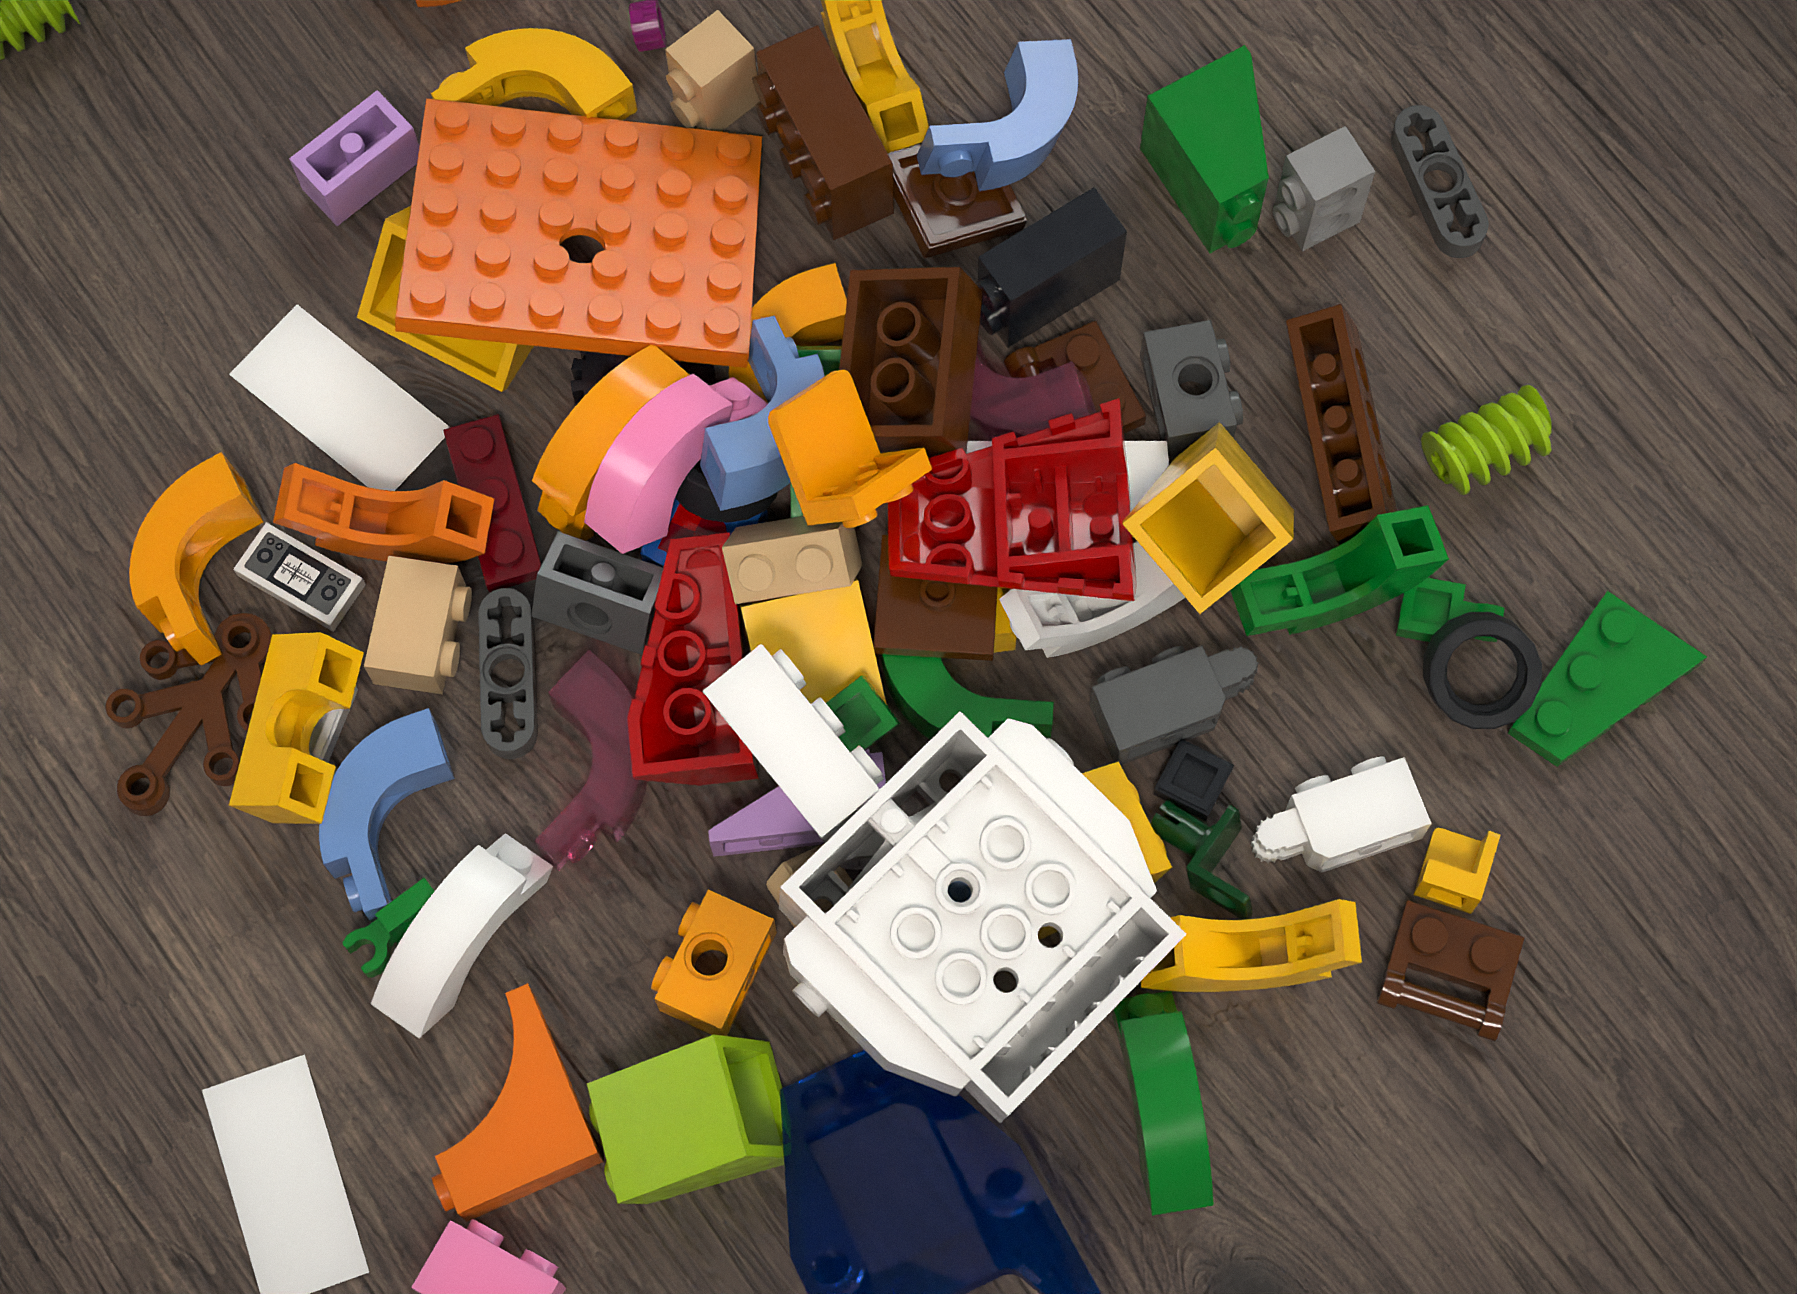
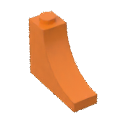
[432,983,604,1222]

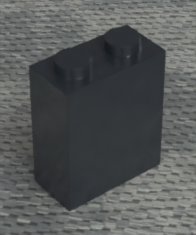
[975,187,1127,348]

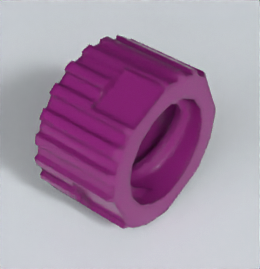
[629,0,667,52]

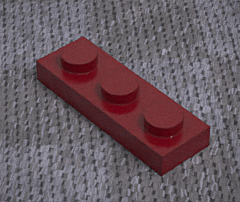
[443,414,542,593]

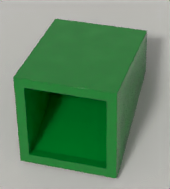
[1140,45,1269,254]

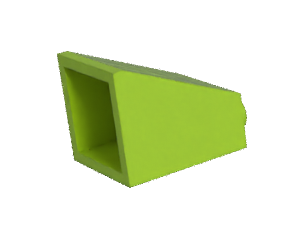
[587,1034,802,1204]

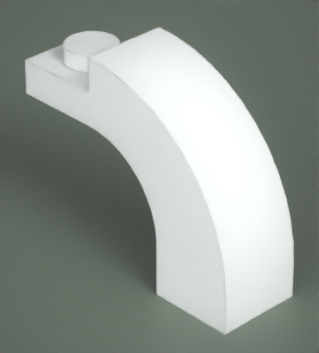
[999,541,1185,658]
[371,833,553,1038]

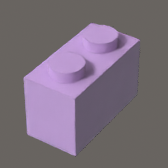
[289,90,419,226]

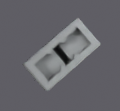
[1273,126,1375,251]

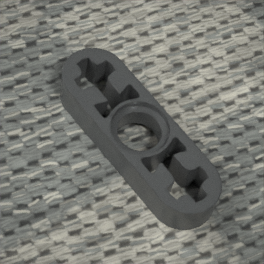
[1391,105,1489,258]
[478,588,538,759]

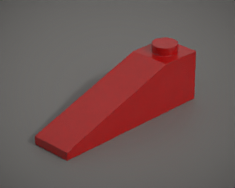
[627,532,759,786]

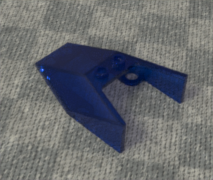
[780,1049,1101,1294]

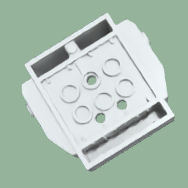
[779,712,1186,1123]

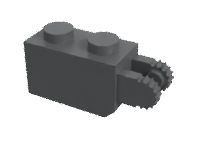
[1089,645,1259,765]

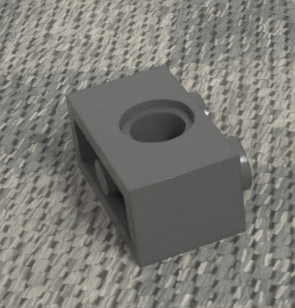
[1140,320,1243,458]
[531,531,663,655]

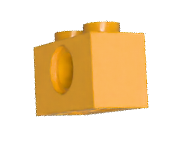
[651,889,777,1036]

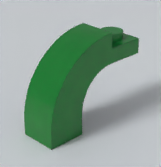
[1230,505,1449,636]
[880,654,1054,740]
[1112,991,1214,1215]

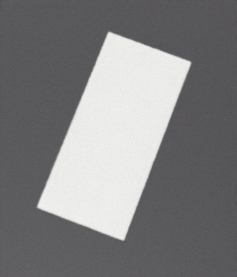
[229,305,451,491]
[202,1055,369,1294]

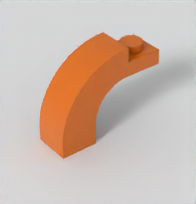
[273,463,494,564]

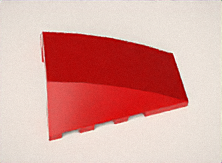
[888,398,1137,601]

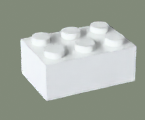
[703,644,884,843]

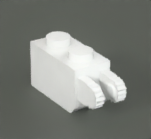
[1250,756,1432,873]

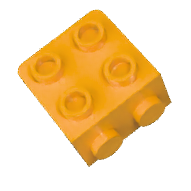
[768,370,932,528]

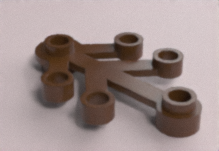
[106,613,272,816]

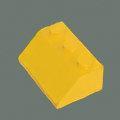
[357,206,534,392]

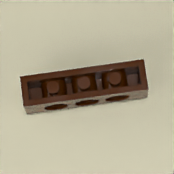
[1286,304,1397,545]

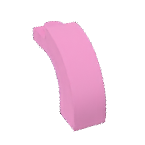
[584,374,768,554]

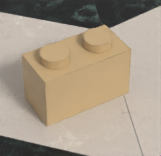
[665,10,760,132]
[722,516,862,604]
[364,556,472,695]

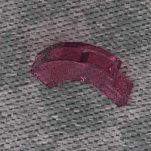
[970,336,1097,438]
[535,650,647,871]

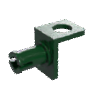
[1150,800,1253,920]

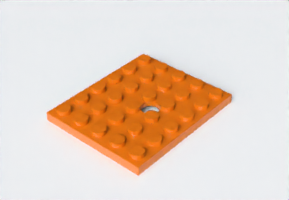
[395,98,762,368]

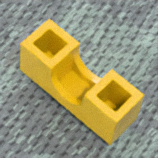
[229,632,364,824]

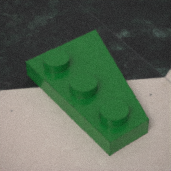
[1507,591,1707,767]

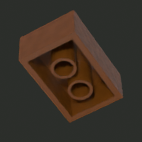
[752,25,894,240]
[839,267,983,458]

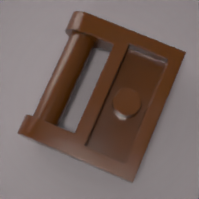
[1003,321,1146,434]
[1376,900,1525,1041]

